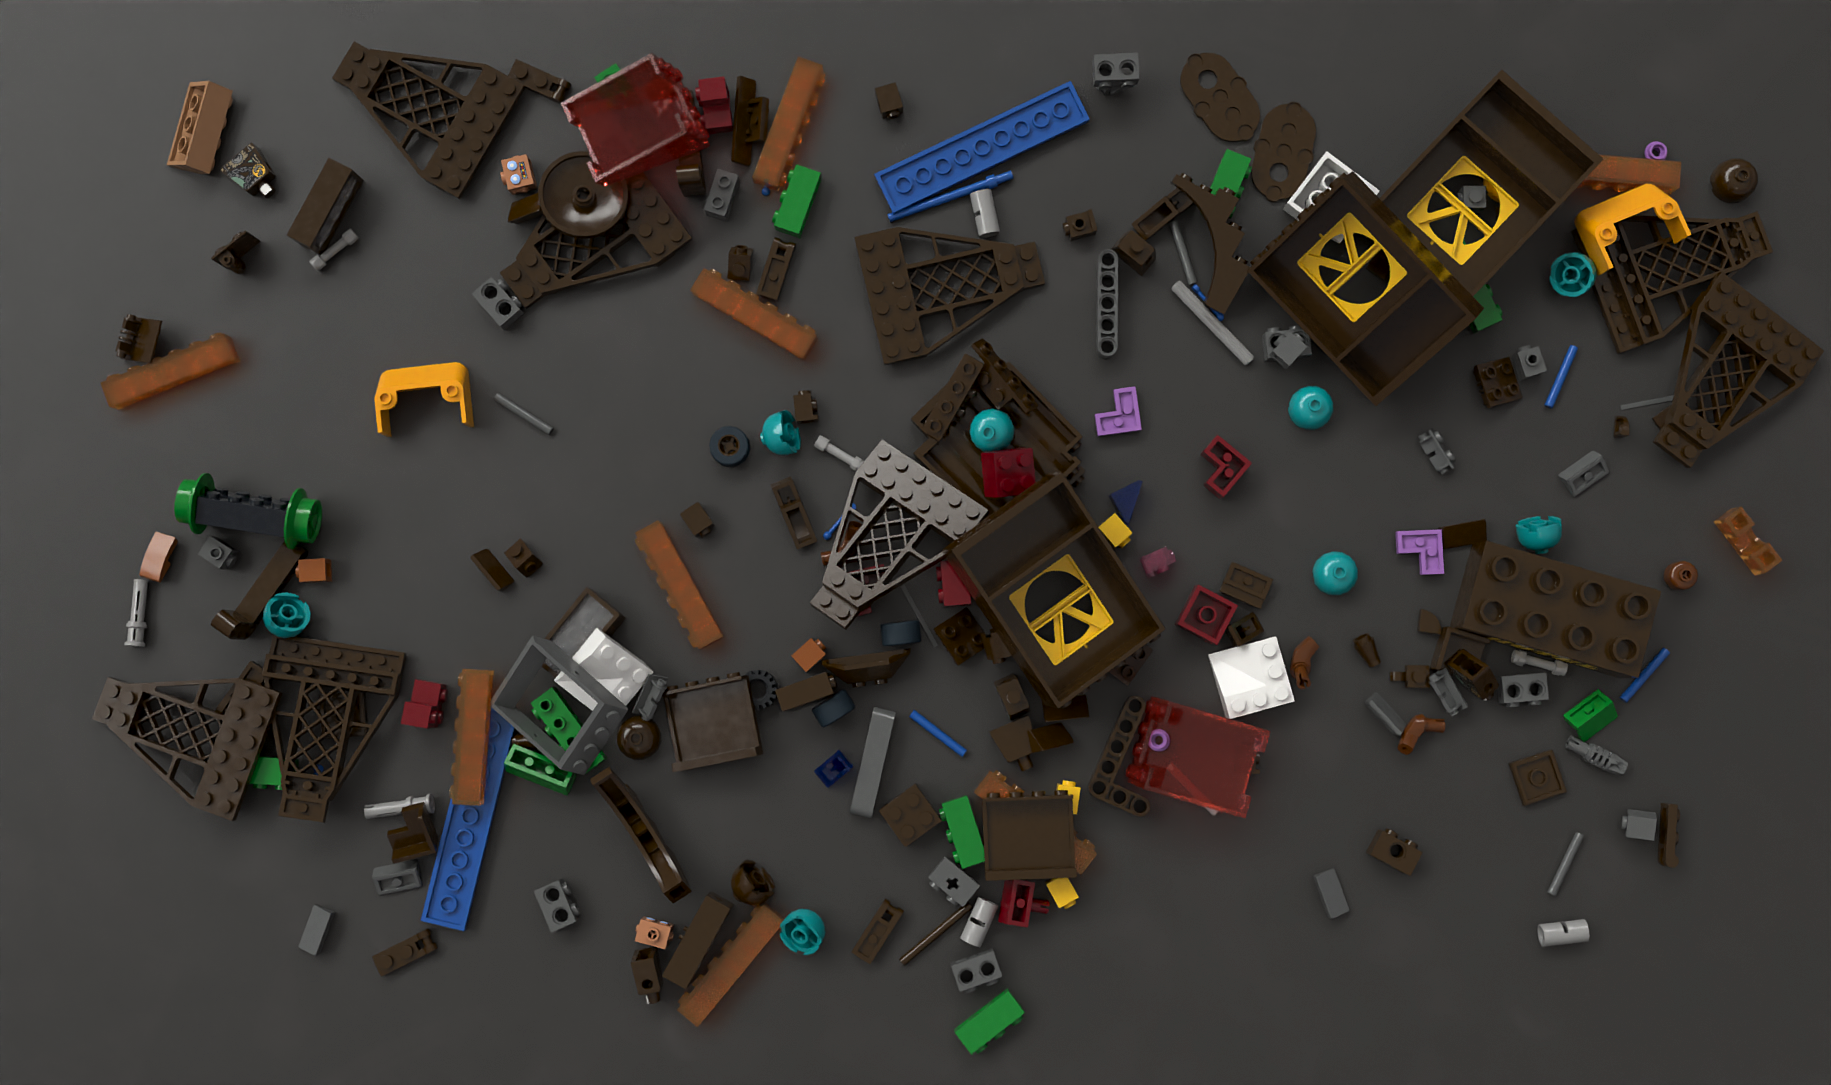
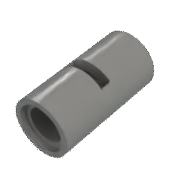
[970,189,1000,238]
[960,897,998,947]
[1537,919,1590,947]

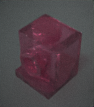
[1140,547,1176,579]

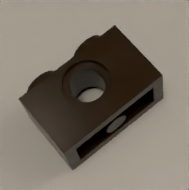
[1366,828,1423,876]

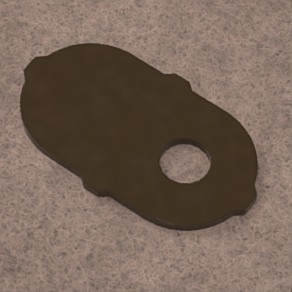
[1180,53,1260,142]
[1251,101,1316,202]

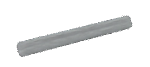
[1171,281,1254,365]

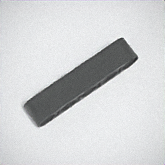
[1096,249,1118,360]
[850,707,896,818]

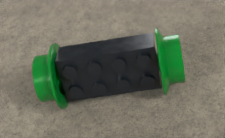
[174,473,322,550]

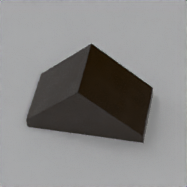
[1225,612,1264,647]

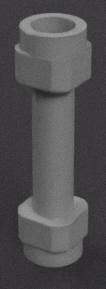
[309,228,359,271]
[814,435,864,471]
[1511,650,1568,676]

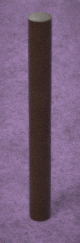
[899,901,973,966]

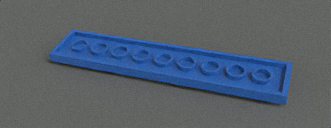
[874,81,1090,214]
[421,702,515,931]

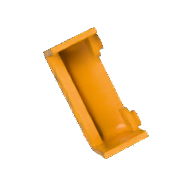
[1574,184,1691,276]
[375,362,474,437]

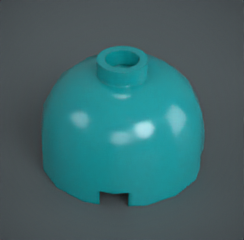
[1550,252,1597,297]
[1288,386,1333,430]
[970,408,1015,452]
[760,410,801,456]
[1515,516,1562,554]
[1312,551,1358,595]
[263,592,311,638]
[780,908,826,955]

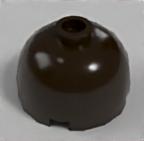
[1710,158,1758,203]
[617,716,662,760]
[730,860,775,906]

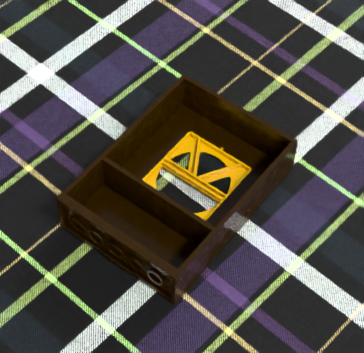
[1379,69,1604,296]
[1247,171,1484,406]
[941,472,1165,709]

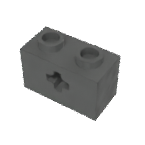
[928,856,980,907]

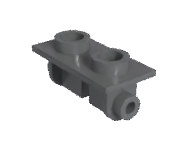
[1419,428,1457,474]
[1428,668,1469,717]
[632,674,668,721]

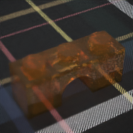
[1714,506,1782,575]

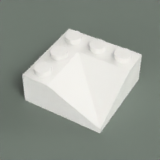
[1283,151,1380,243]
[554,628,653,711]
[1208,636,1295,719]

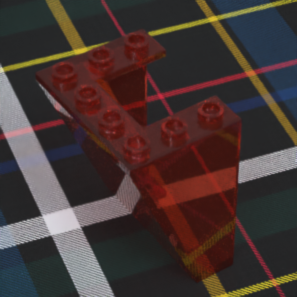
[561,53,710,187]
[1126,696,1270,818]

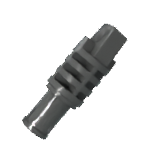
[1565,735,1628,776]

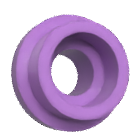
[1644,141,1667,164]
[1148,729,1170,751]

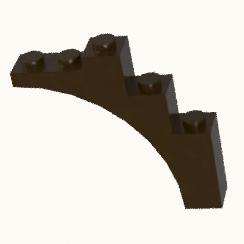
[1171,173,1250,315]
[590,767,692,904]

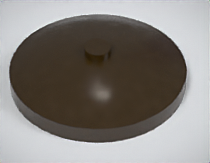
[538,151,628,239]

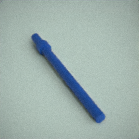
[887,170,1014,222]

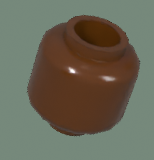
[1664,561,1698,590]

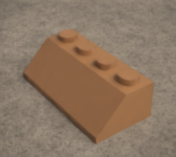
[167,81,233,174]

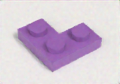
[1094,386,1142,437]
[1395,529,1444,575]

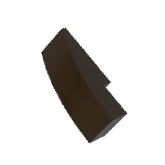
[1132,188,1194,241]
[771,476,817,549]

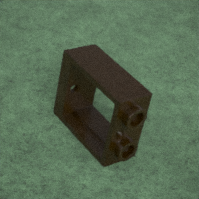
[775,672,838,712]

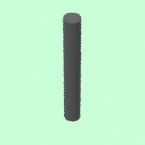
[1169,220,1197,285]
[494,393,554,435]
[1547,832,1584,896]

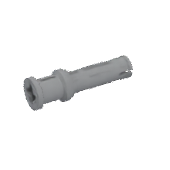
[124,579,149,647]
[364,793,435,819]

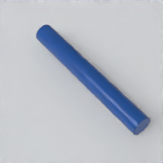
[1544,345,1578,409]
[1619,648,1670,703]
[909,710,967,757]

